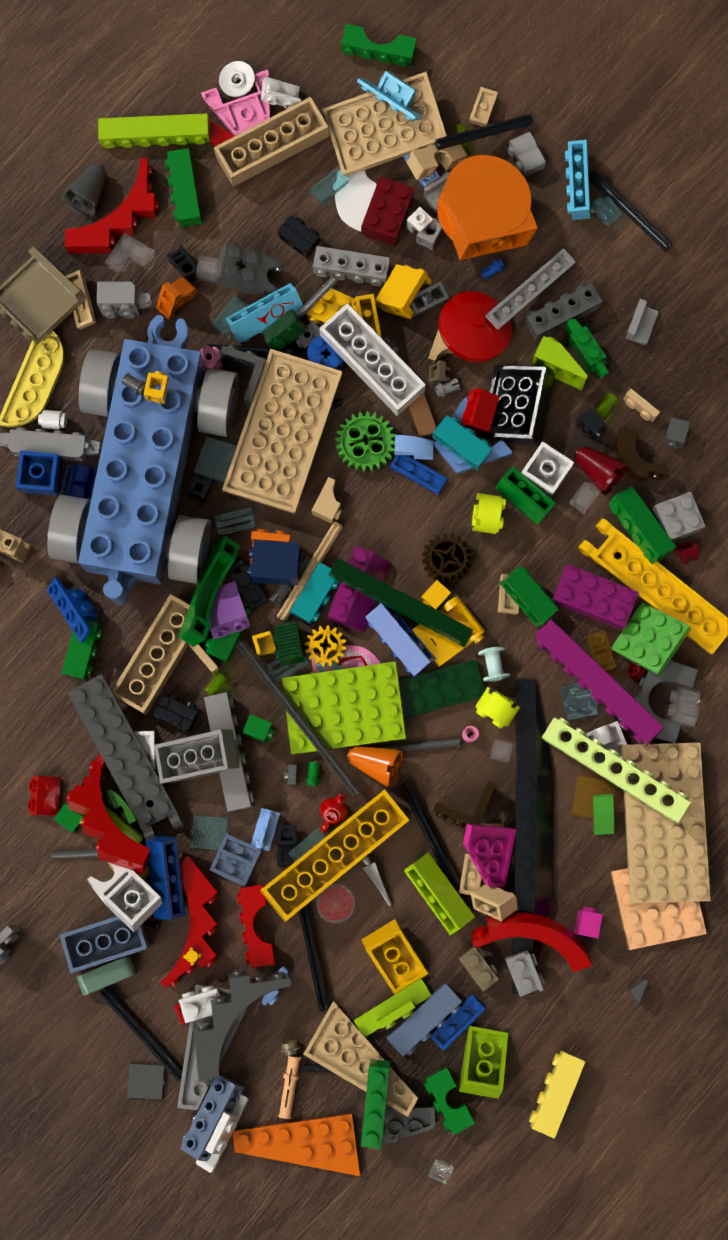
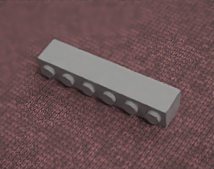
[204,692,254,812]

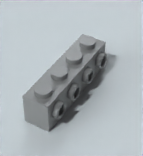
[313,246,390,286]

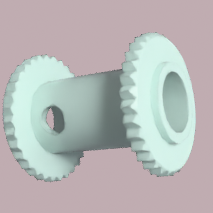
[478,647,510,682]

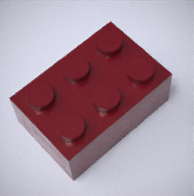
[361,177,415,246]

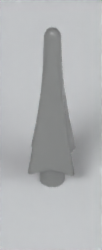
[362,856,392,906]

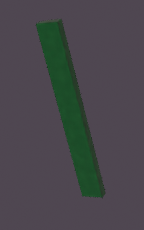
[328,558,473,647]

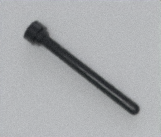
[205,344,294,356]

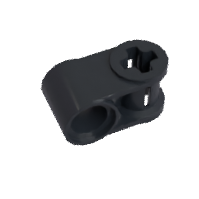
[166,245,198,282]

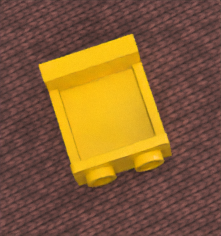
[375,264,432,319]

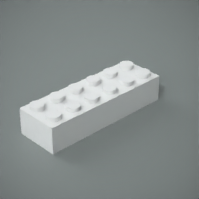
[319,303,426,416]

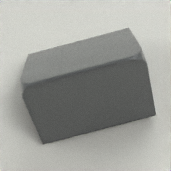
[627,978,648,1004]

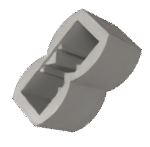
[508,132,546,177]

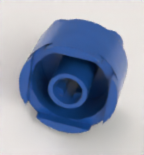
[307,336,345,371]

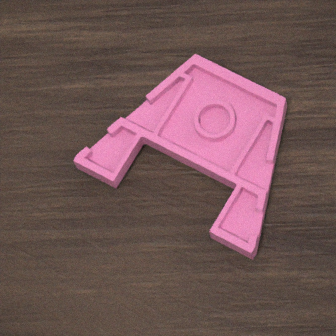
[201,70,270,136]

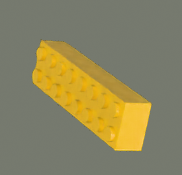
[260,789,409,922]

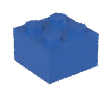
[16,450,62,496]

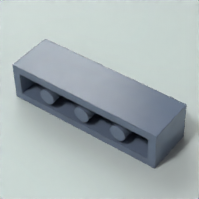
[386,983,462,1057]

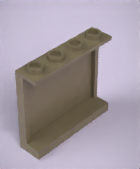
[0,246,86,345]

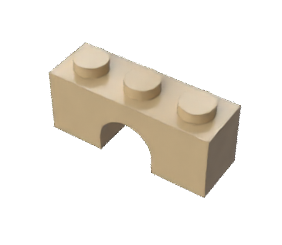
[406,144,467,180]

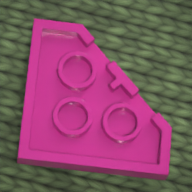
[463,824,516,888]

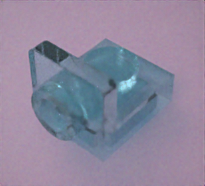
[590,196,622,226]

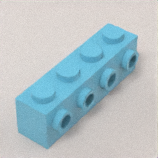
[565,140,591,220]

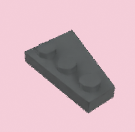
[375,1105,435,1149]

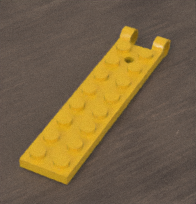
[578,518,728,655]

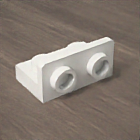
[261,77,301,109]
[179,985,220,1023]

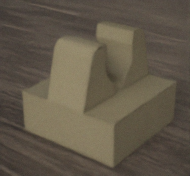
[429,360,450,384]

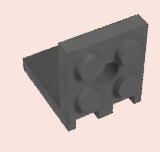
[220,345,266,410]

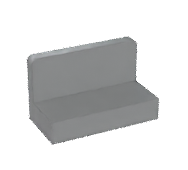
[625,299,658,345]

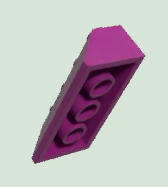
[328,545,391,633]

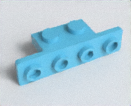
[357,71,423,122]

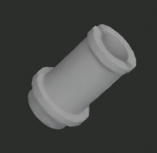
[435,378,460,397]

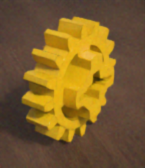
[305,625,346,668]

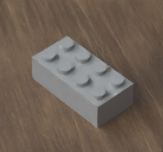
[154,729,239,784]

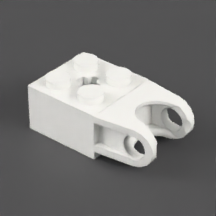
[87,862,162,932]

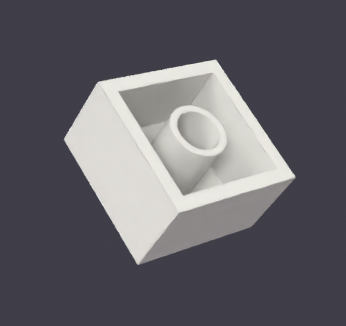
[521,441,574,498]

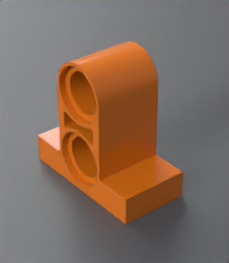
[156,277,197,320]

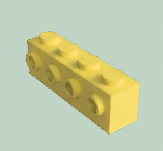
[529,1050,585,1139]

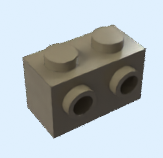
[458,946,499,991]

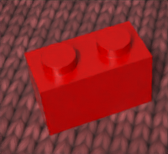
[461,389,499,432]

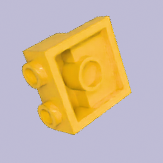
[307,285,356,326]

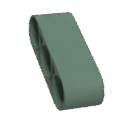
[76,955,137,996]

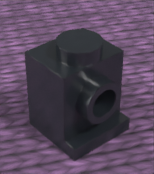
[574,408,606,439]

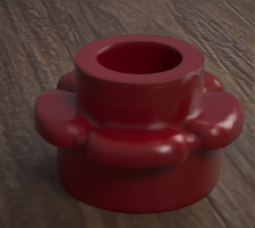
[627,662,645,680]

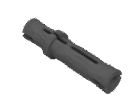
[269,553,311,607]

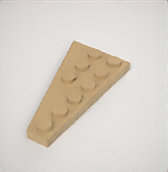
[303,1001,418,1117]

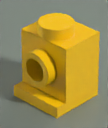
[143,371,170,404]

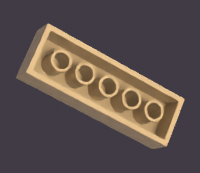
[214,97,329,187]
[112,594,190,715]

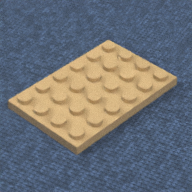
[322,72,447,177]

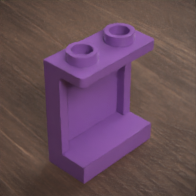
[210,581,250,639]

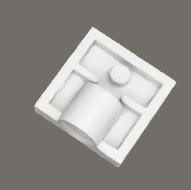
[584,721,627,765]

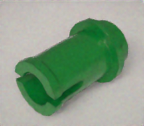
[305,762,321,787]

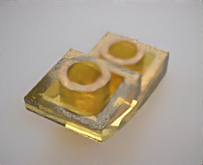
[586,630,616,672]

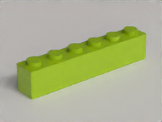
[98,113,210,149]

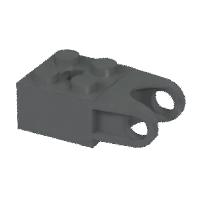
[213,241,284,296]

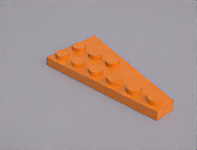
[233,1113,360,1176]

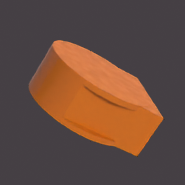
[437,155,538,260]

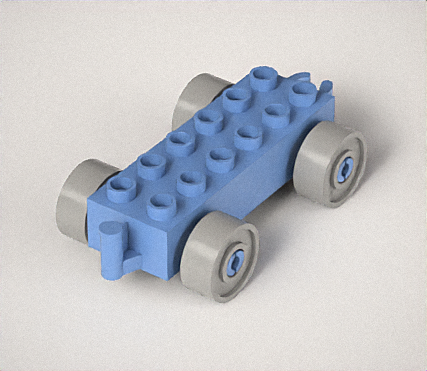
[47,315,239,605]

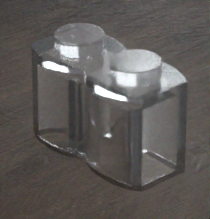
[668,686,701,728]

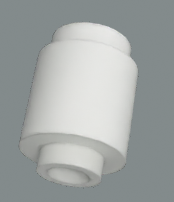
[38,410,67,430]

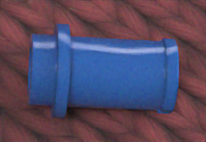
[480,258,505,281]

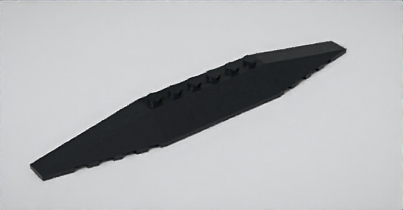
[511,679,554,994]

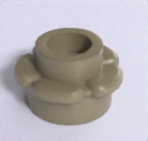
[281,1040,300,1056]

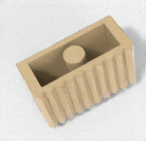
[471,885,518,922]

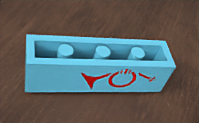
[225,283,303,344]

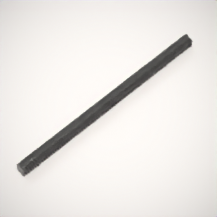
[236,640,362,797]

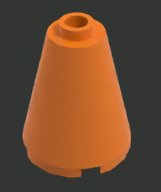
[347,746,403,787]

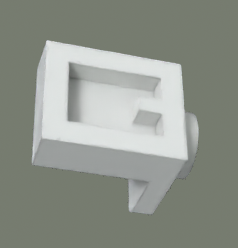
[407,207,432,233]

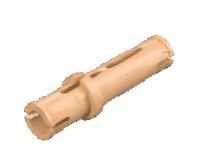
[278,1055,301,1119]

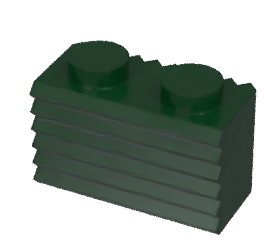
[263,309,305,351]
[272,621,305,666]

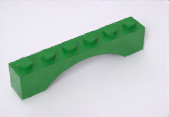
[178,536,240,647]

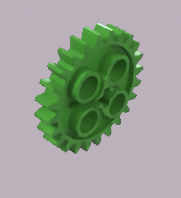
[335,411,396,473]

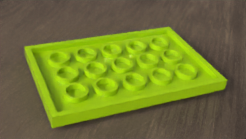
[282,661,407,755]

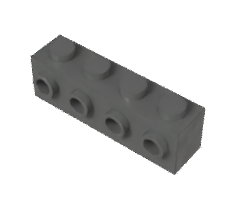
[525,283,603,342]

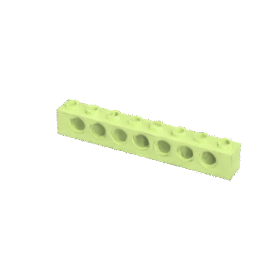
[542,717,691,824]

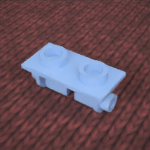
[251,808,280,851]

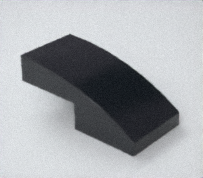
[277,825,297,867]

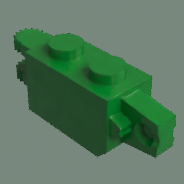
[565,318,609,379]

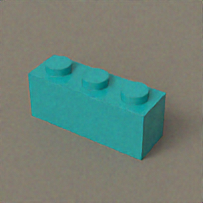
[432,415,492,471]
[290,562,340,625]

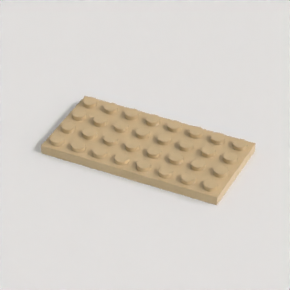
[222,349,342,514]
[621,743,711,903]

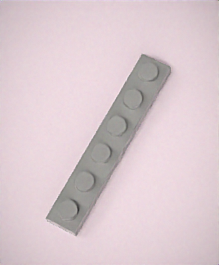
[485,248,576,330]

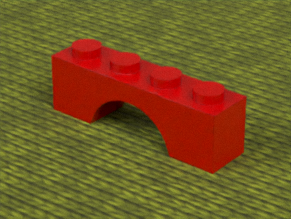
[237,885,276,968]

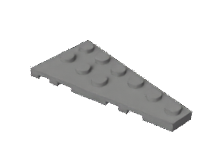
[177,985,247,1110]

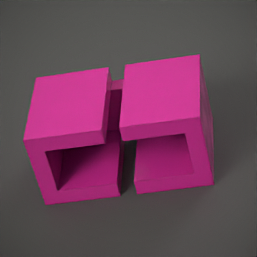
[574,907,603,938]

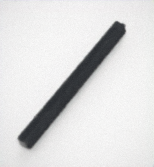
[434,114,533,150]
[589,170,672,251]
[400,781,460,888]
[299,904,330,1011]
[99,987,183,1081]

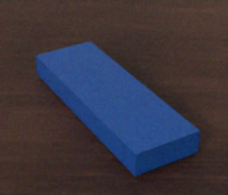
[389,455,448,496]
[430,994,486,1051]

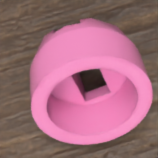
[462,726,479,742]

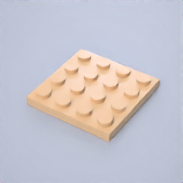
[611,868,707,950]

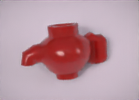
[320,793,348,833]

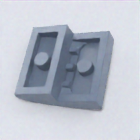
[209,834,262,887]

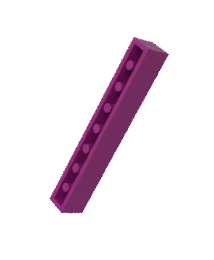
[534,619,663,746]

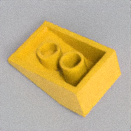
[361,919,428,994]

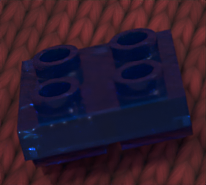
[59,464,97,499]

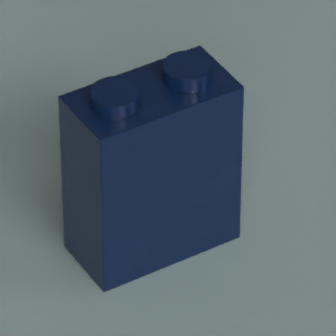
[248,540,301,585]

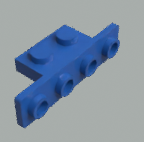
[47,577,98,642]

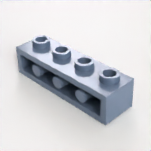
[180,1074,245,1162]

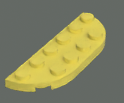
[0,330,64,428]

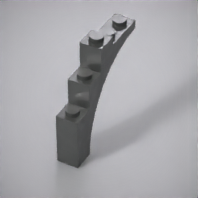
[193,969,291,1081]

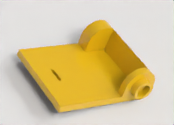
[412,595,486,667]

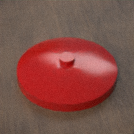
[438,291,512,363]

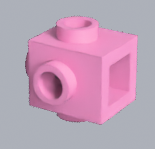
[200,345,224,374]

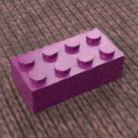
[552,564,639,631]

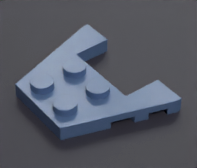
[434,397,512,474]

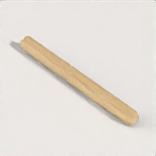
[277,522,342,621]

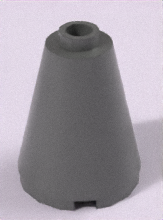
[62,164,107,216]

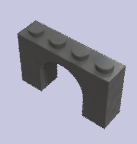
[629,661,698,744]

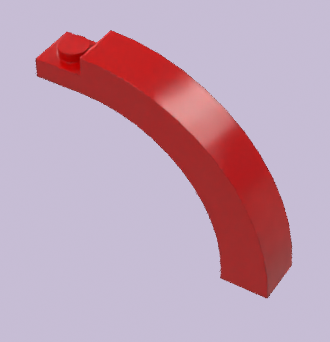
[471,913,592,972]

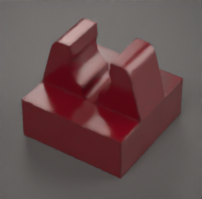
[675,540,700,565]

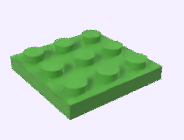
[611,602,691,676]

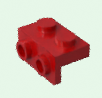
[28,776,61,816]

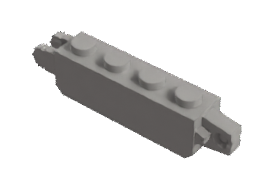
[0,427,101,462]

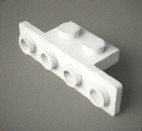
[196,1094,249,1173]

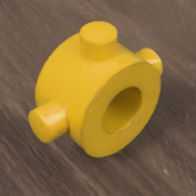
[183,947,201,965]

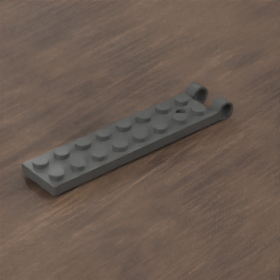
[67,674,185,840]

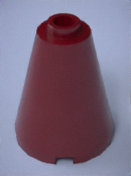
[574,446,628,496]

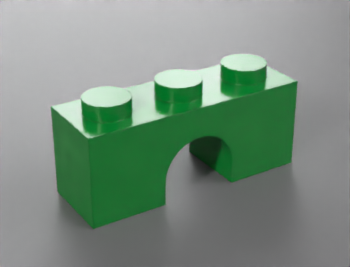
[424,1066,475,1135]

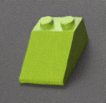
[531,336,588,390]
[459,1026,508,1099]

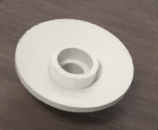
[219,61,255,97]

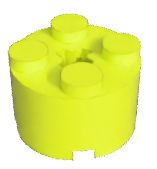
[472,493,506,534]
[475,687,521,729]

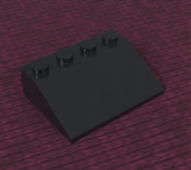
[481,365,555,446]

